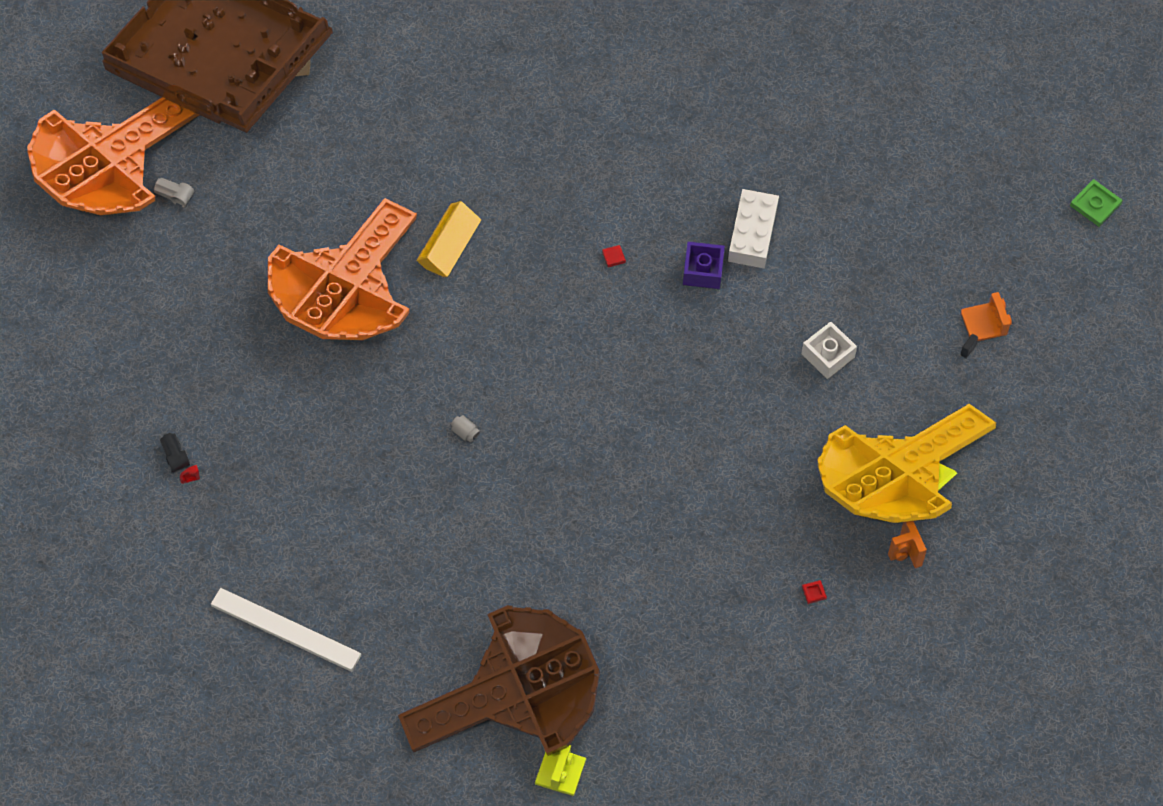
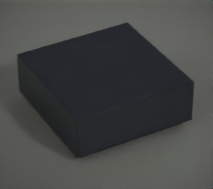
[961,334,978,359]

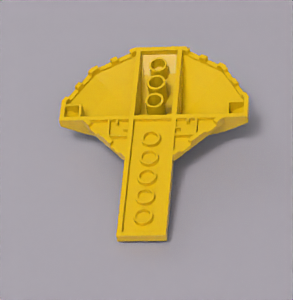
[818,404,996,523]

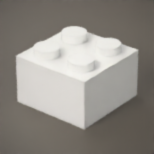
[801,322,857,379]

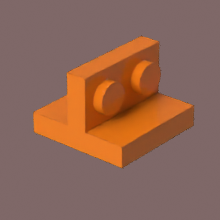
[888,521,927,568]

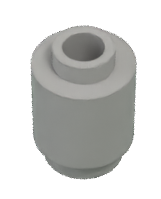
[451,415,480,443]

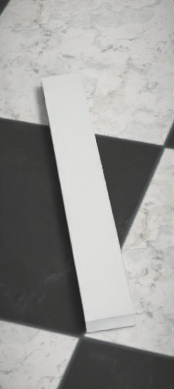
[211,588,361,672]

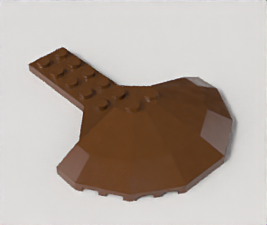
[398,605,600,756]

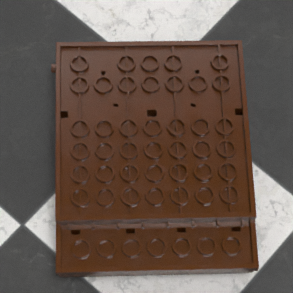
[102,0,333,133]

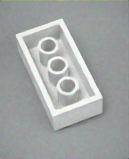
[728,189,779,269]

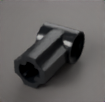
[160,433,190,473]

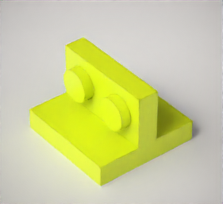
[535,745,586,796]

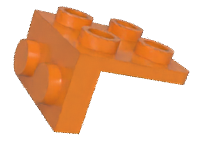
[961,292,1012,341]

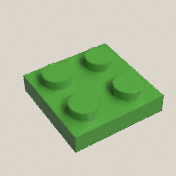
[1070,179,1123,227]

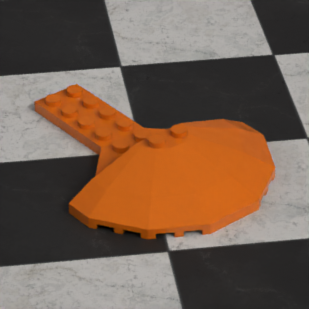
[27,97,199,215]
[268,198,417,340]

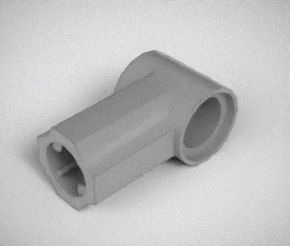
[154,177,194,207]

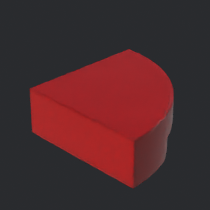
[179,465,200,484]

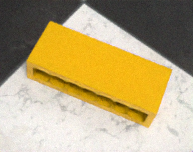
[416,201,481,277]

